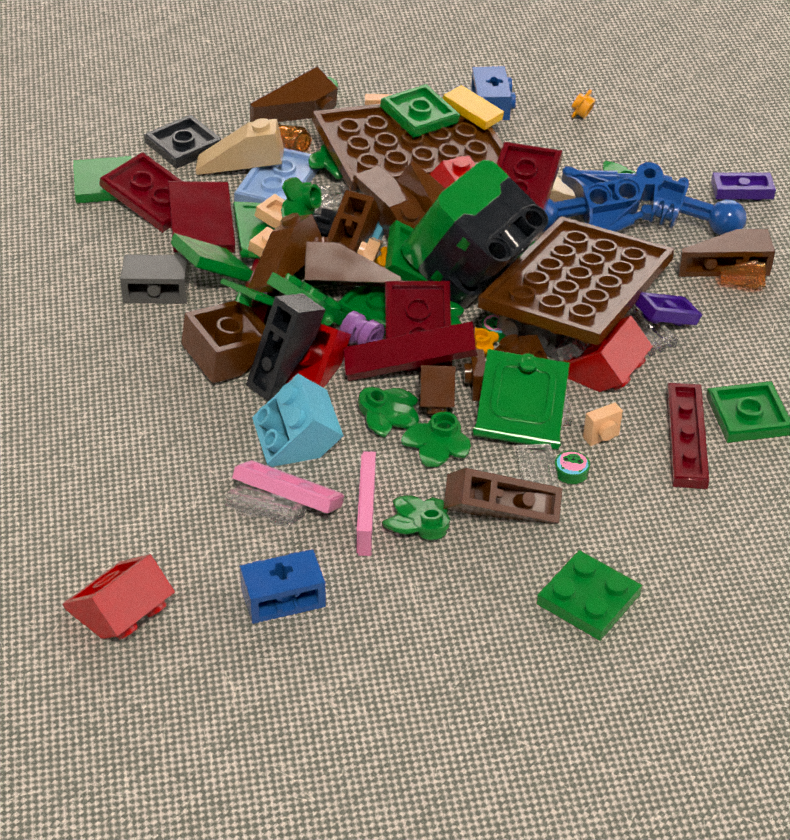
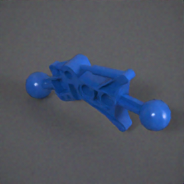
[541,162,747,235]

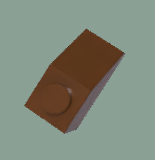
[420,365,456,414]

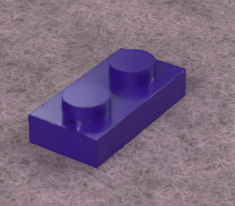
[711,172,776,200]
[635,292,702,326]

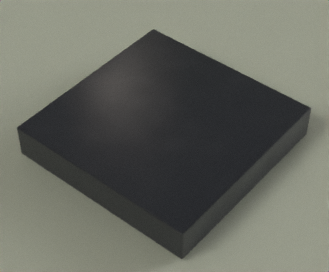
[144,115,222,169]

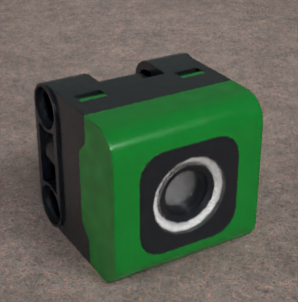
[401,160,548,309]

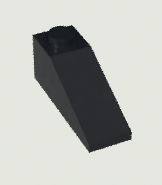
[246,293,326,401]

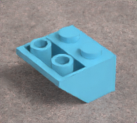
[252,374,344,467]

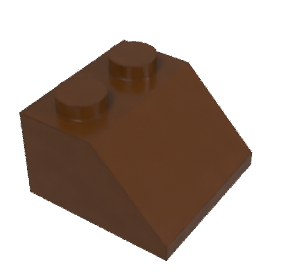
[181,301,265,383]

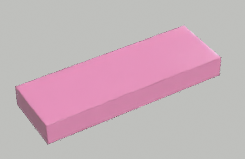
[357,451,376,556]
[232,460,345,514]

